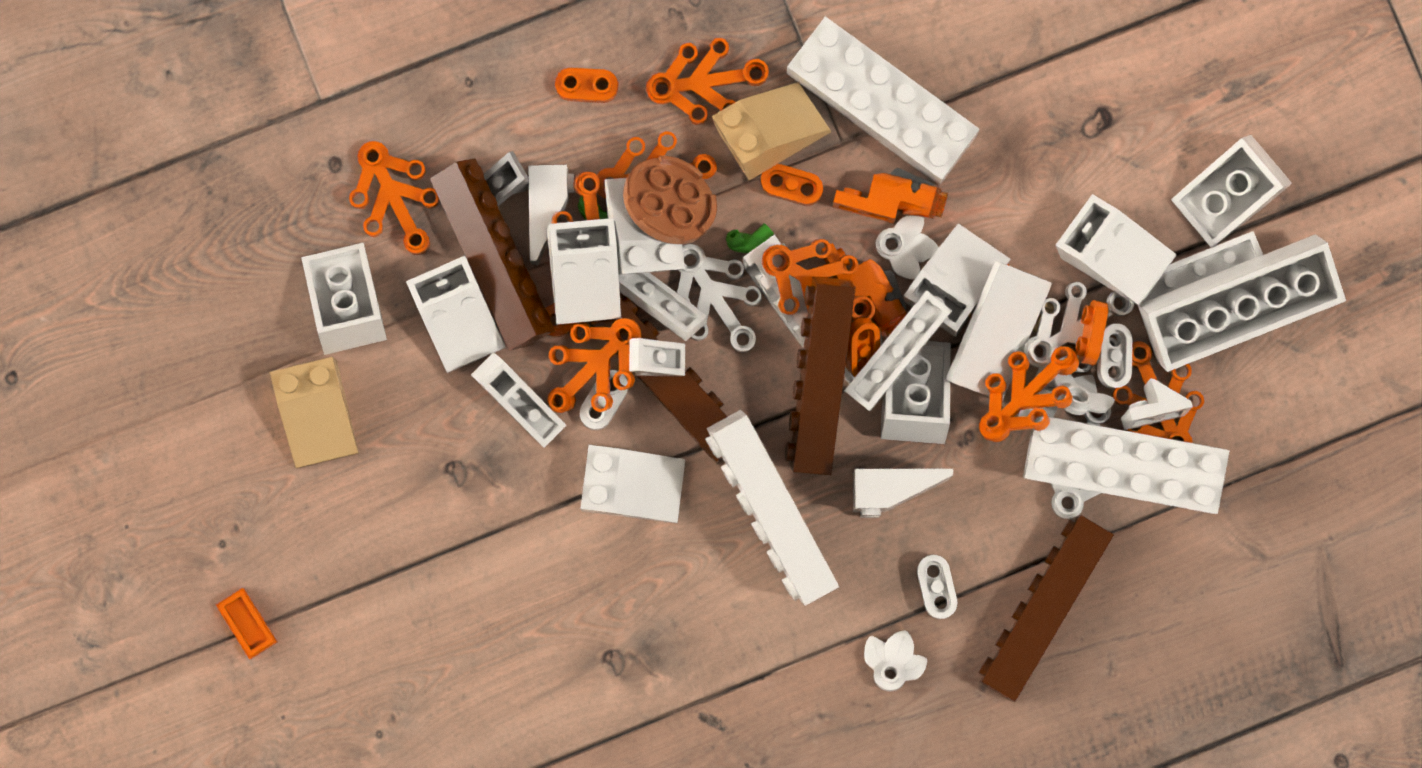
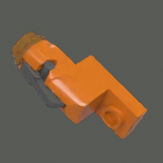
[832,168,948,224]
[821,243,907,337]

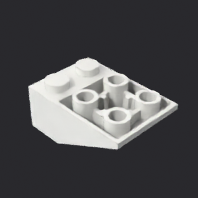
[1056,194,1176,306]
[547,218,621,325]
[903,224,1011,337]
[406,256,506,373]

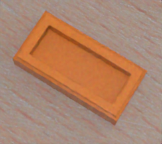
[216,588,278,660]

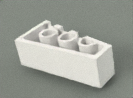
[743,235,808,349]

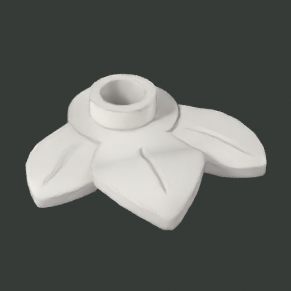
[875,216,939,280]
[1054,374,1115,415]
[864,630,927,692]

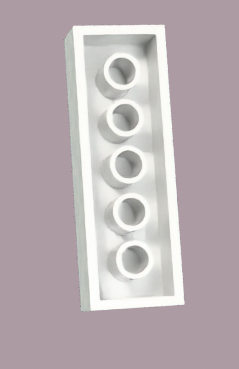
[787,16,980,186]
[1138,234,1346,372]
[705,410,839,606]
[1023,416,1230,514]

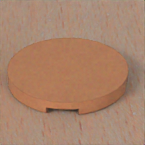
[623,156,717,244]

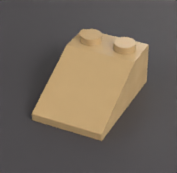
[712,82,831,180]
[270,357,359,469]

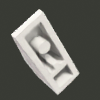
[528,165,575,265]
[471,352,567,448]

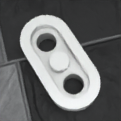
[1097,324,1133,388]
[580,370,628,430]
[917,555,957,619]

